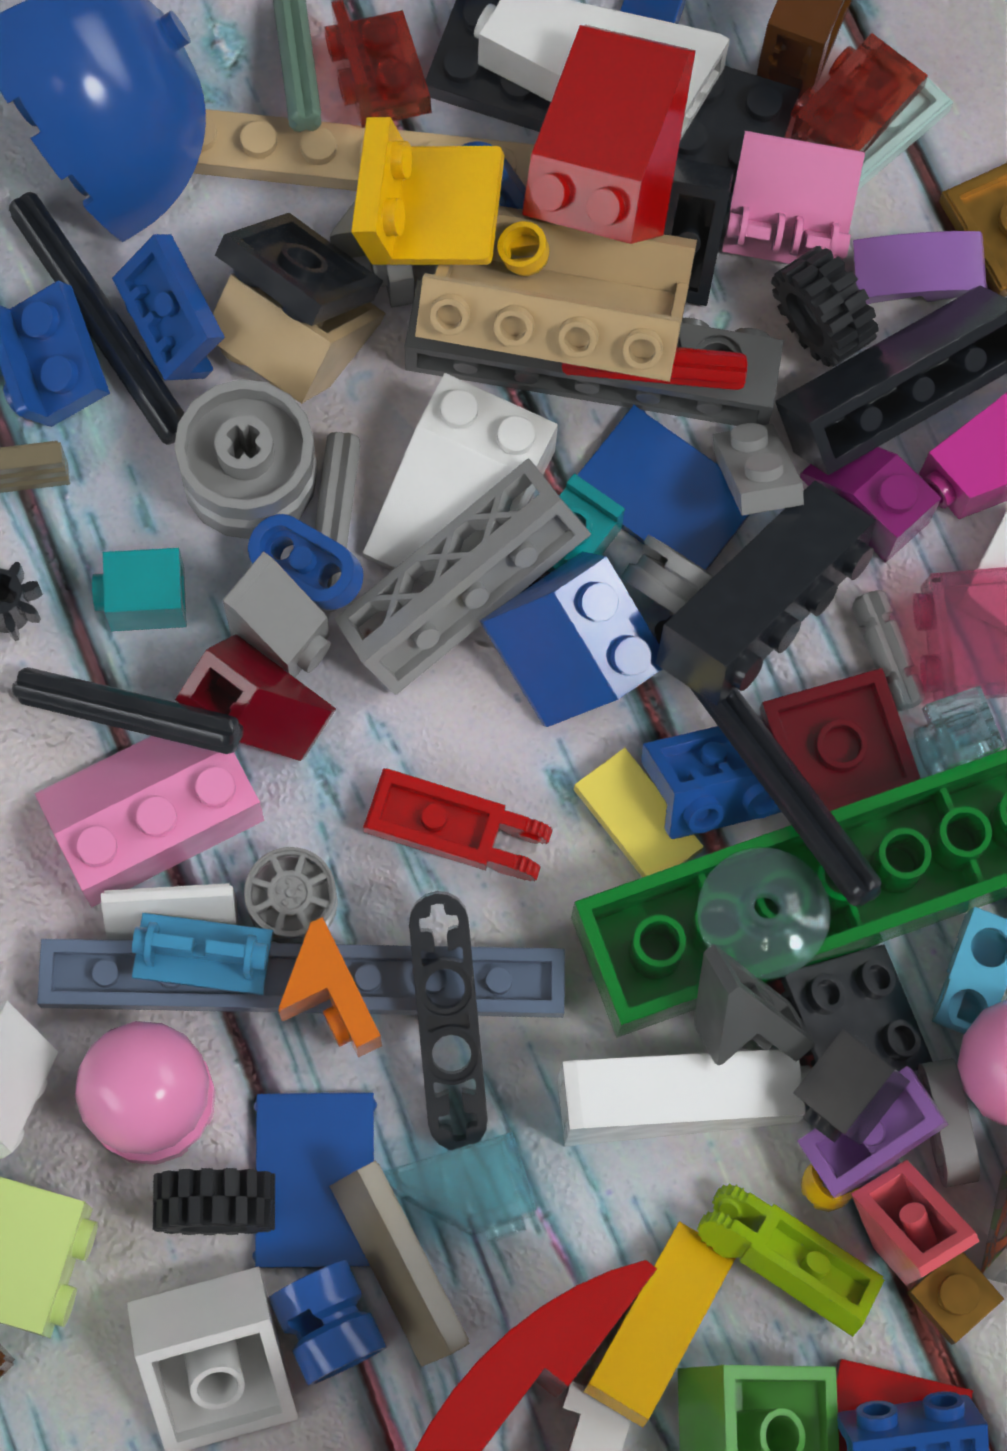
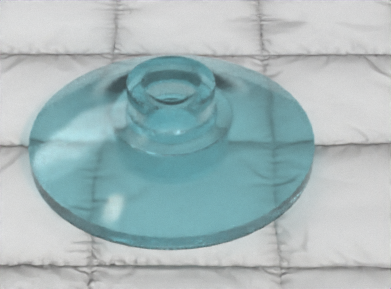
[697,847,830,979]

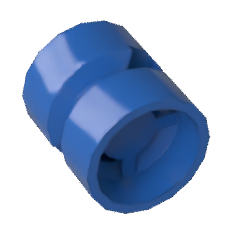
[268,1260,387,1386]

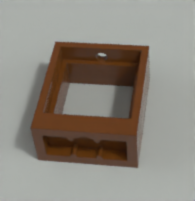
[756,0,852,104]

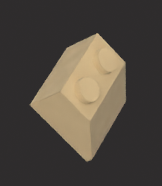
[213,273,386,404]

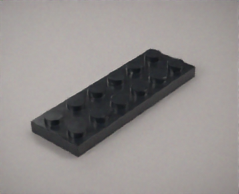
[424,0,800,193]

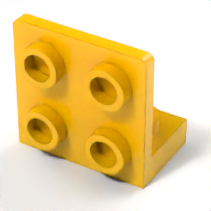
[351,117,505,265]

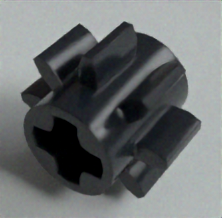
[0,562,43,641]

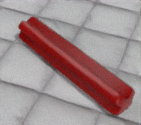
[562,347,748,390]

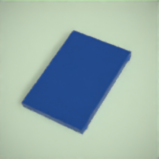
[577,405,751,571]
[252,1093,377,1268]

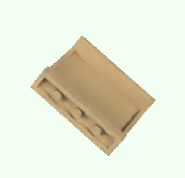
[415,206,697,382]

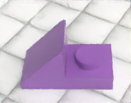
[797,1066,949,1198]

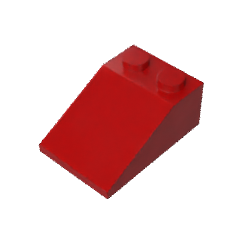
[522,25,696,244]

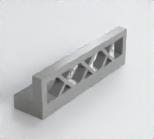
[334,458,591,695]

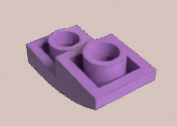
[853,231,987,304]

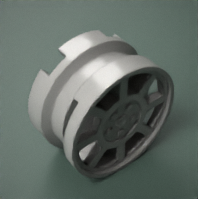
[621,534,714,613]
[244,847,338,944]

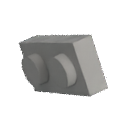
[713,423,804,516]

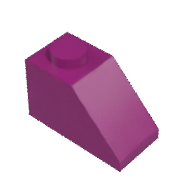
[800,447,941,563]

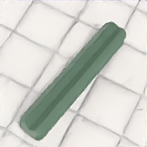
[273,0,321,132]

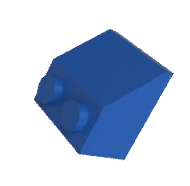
[480,551,662,727]

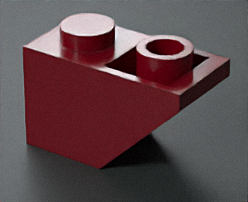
[175,634,336,761]

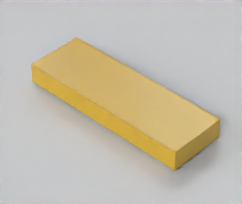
[584,1221,736,1428]

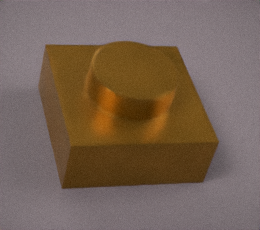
[907,1252,1004,1345]

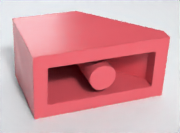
[851,1159,980,1285]

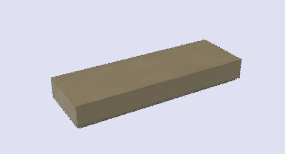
[330,1160,470,1367]

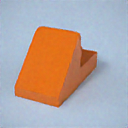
[278,917,382,1058]

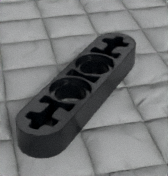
[409,891,488,1151]

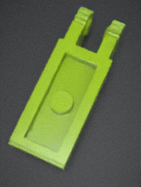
[697,1183,885,1337]

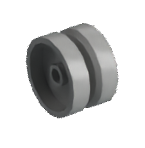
[174,379,317,539]

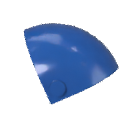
[0,0,206,242]

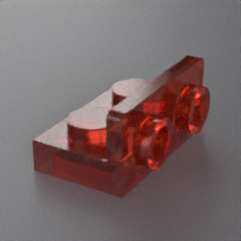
[324,0,432,128]
[790,33,928,152]

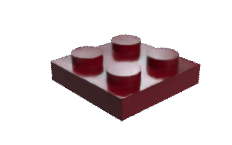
[759,668,921,811]

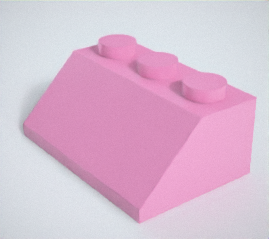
[35,736,265,908]

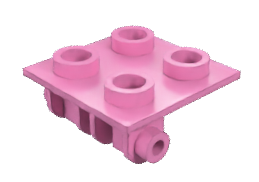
[722,131,865,264]

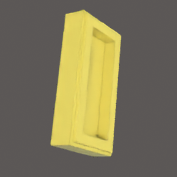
[574,748,704,877]

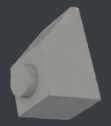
[223,551,331,678]

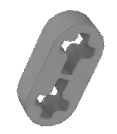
[918,1058,980,1188]

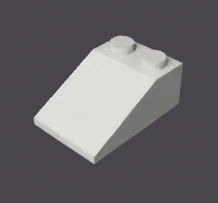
[363,373,558,587]

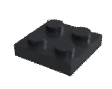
[215,213,383,326]

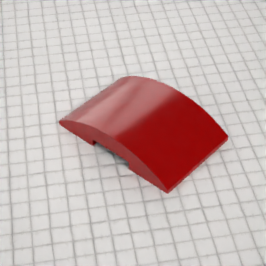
[415,1260,657,1451]

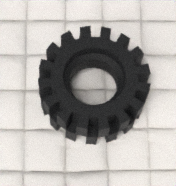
[771,246,879,367]
[153,1168,275,1235]

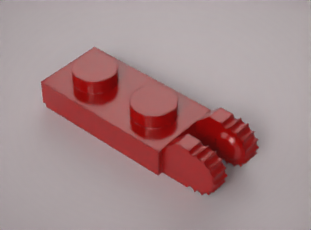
[363,768,553,881]

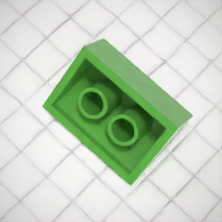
[677,1365,839,1451]

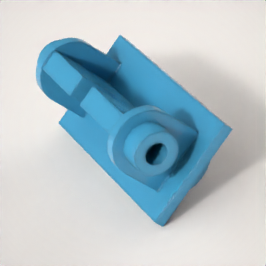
[132,913,273,995]

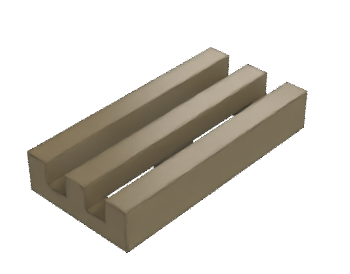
[0,441,70,493]

